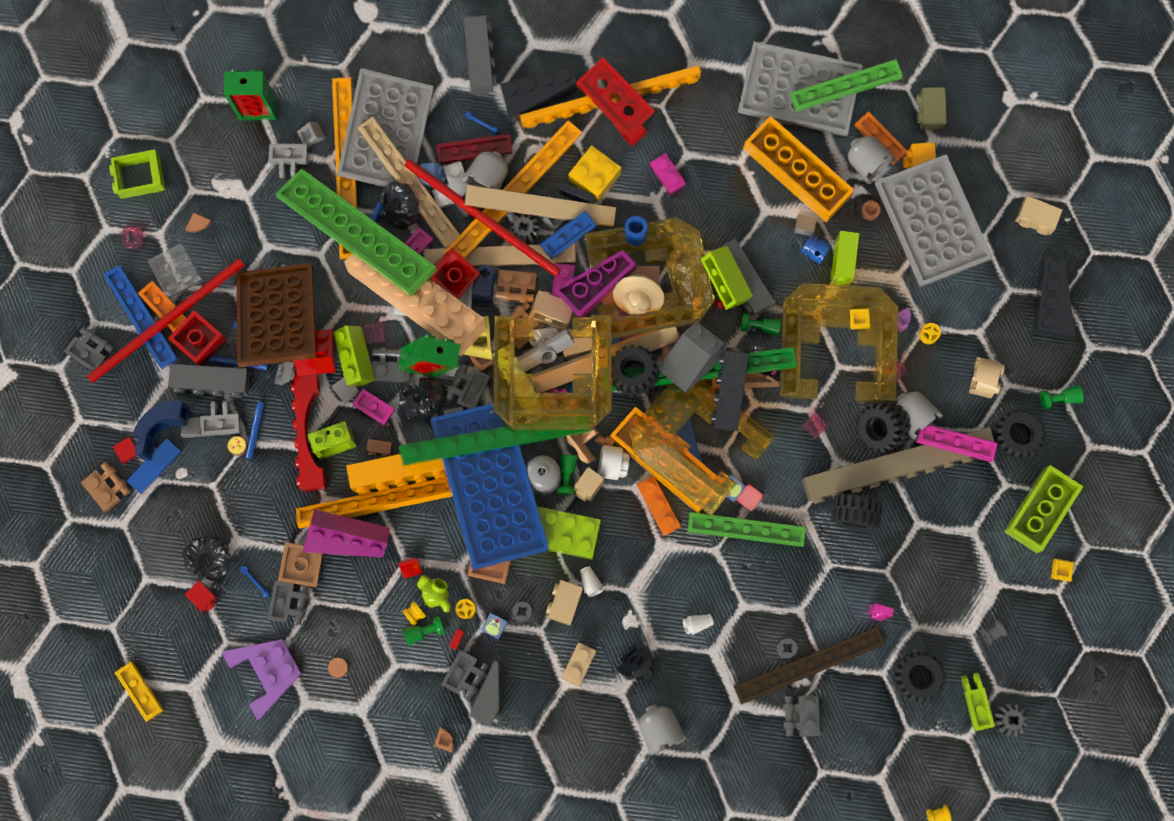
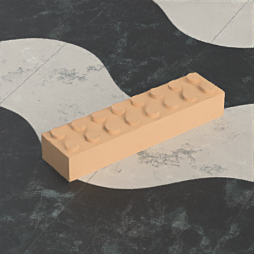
[344,254,486,356]

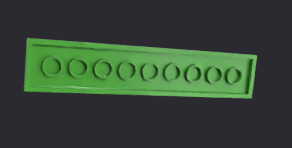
[275,169,437,297]

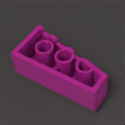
[553,250,637,320]
[302,509,390,557]

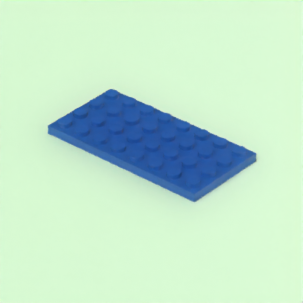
[431,401,549,570]

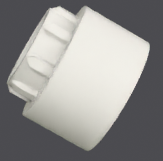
[598,445,629,480]

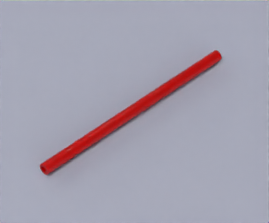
[404,159,561,277]
[87,258,245,383]

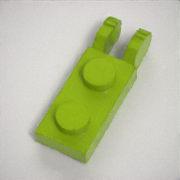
[961,672,995,731]

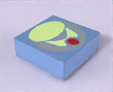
[719,475,746,502]
[481,613,508,640]

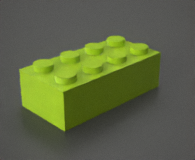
[1004,465,1083,553]
[537,506,601,560]

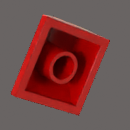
[429,248,480,300]

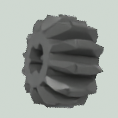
[508,214,540,244]
[994,703,1029,737]

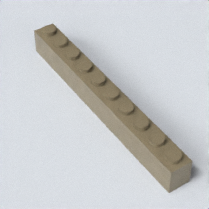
[802,427,997,504]

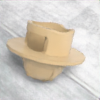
[613,274,664,316]

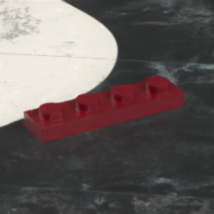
[436,134,513,164]

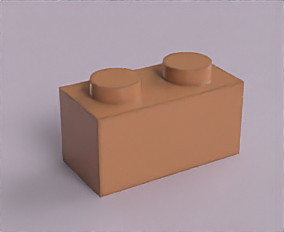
[366,439,393,457]

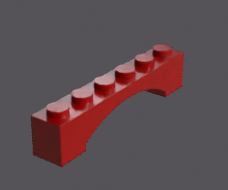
[291,374,327,492]

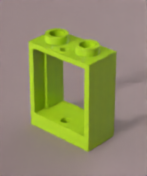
[109,149,165,199]
[830,231,859,289]
[308,421,357,460]

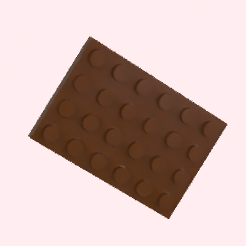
[236,263,316,368]

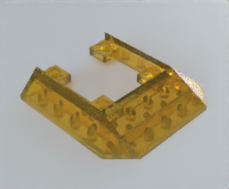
[584,217,714,340]
[780,283,898,404]
[494,315,612,430]
[630,380,775,516]

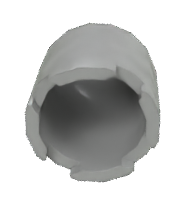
[848,136,896,184]
[462,152,508,190]
[896,391,943,441]
[525,455,562,496]
[639,704,686,755]

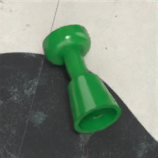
[740,312,781,337]
[1040,384,1084,410]
[556,454,578,495]
[402,615,446,647]

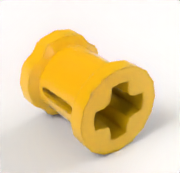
[926,805,951,821]

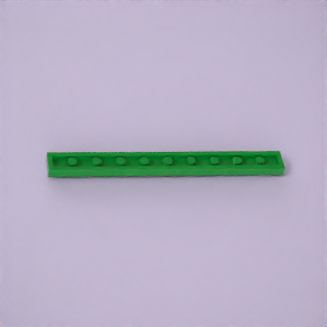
[603,347,796,392]
[399,412,593,466]

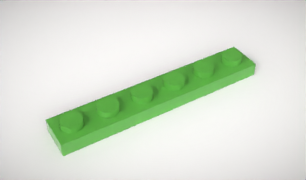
[790,60,903,112]
[687,512,806,547]

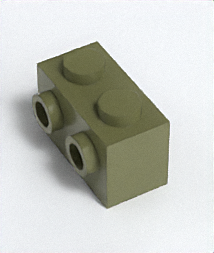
[916,88,946,130]

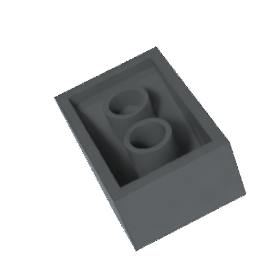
[658,321,725,393]
[469,661,502,726]

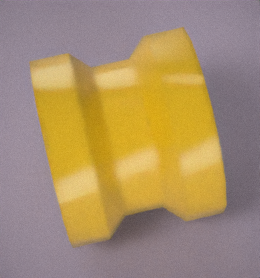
[919,323,941,345]
[456,599,476,619]
[402,602,426,626]

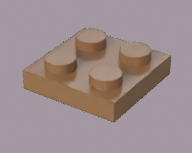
[278,543,324,587]

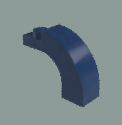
[132,401,191,461]

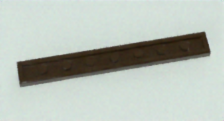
[733,626,885,705]

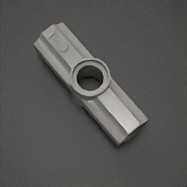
[517,330,575,372]

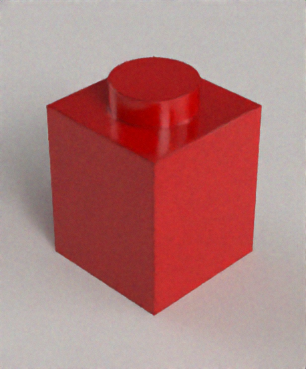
[185,580,219,612]

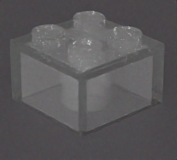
[147,243,203,299]

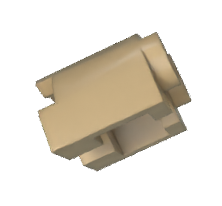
[969,357,1005,399]

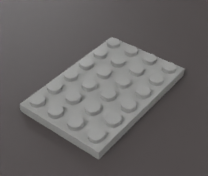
[738,42,862,136]
[337,68,433,187]
[875,154,993,287]

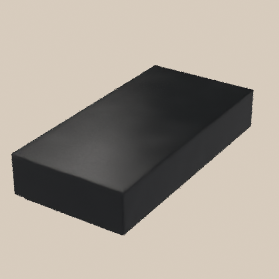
[559,182,596,204]

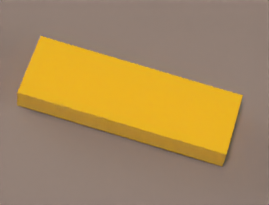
[115,661,164,722]

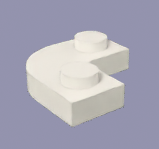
[432,161,468,209]

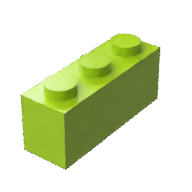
[701,246,753,310]
[333,325,375,387]

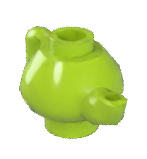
[417,575,451,612]

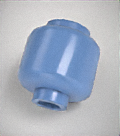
[416,162,445,188]

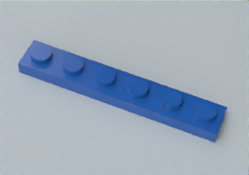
[103,265,178,369]

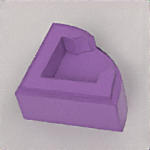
[891,307,911,333]

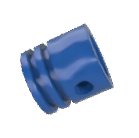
[625,216,648,246]
[801,234,832,265]

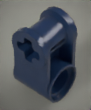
[472,265,495,303]

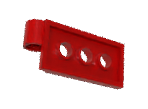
[576,57,655,146]

